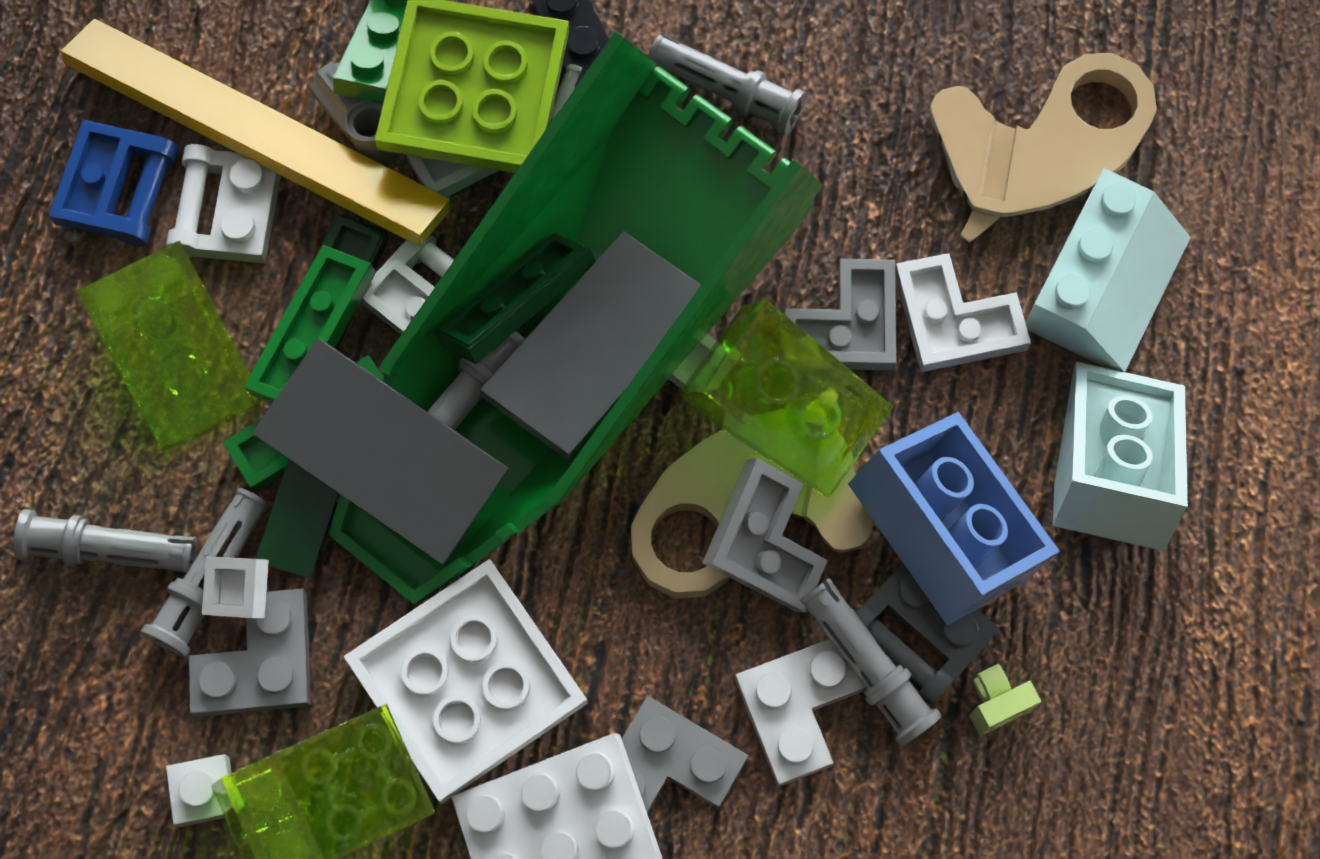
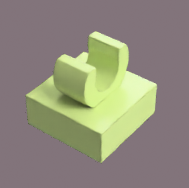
[969,664,1042,736]

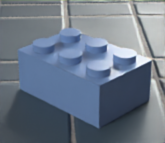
[848,412,1060,626]

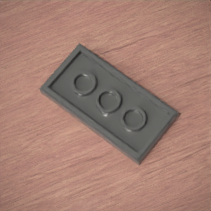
[480,231,701,462]
[252,338,510,564]

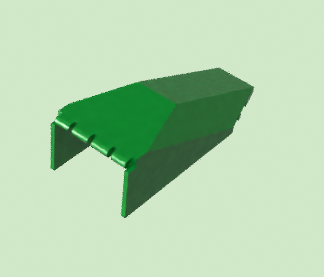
[328,31,823,604]

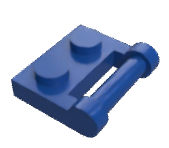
[48,120,179,247]

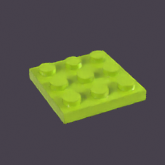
[375,0,569,173]

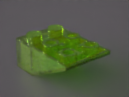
[211,704,435,859]

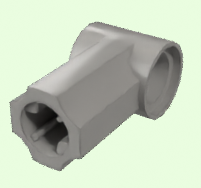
[309,61,399,165]

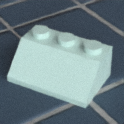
[1025,168,1191,372]

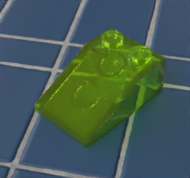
[77,240,263,451]
[679,300,893,497]

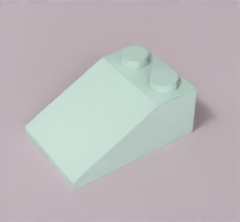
[1053,362,1187,551]

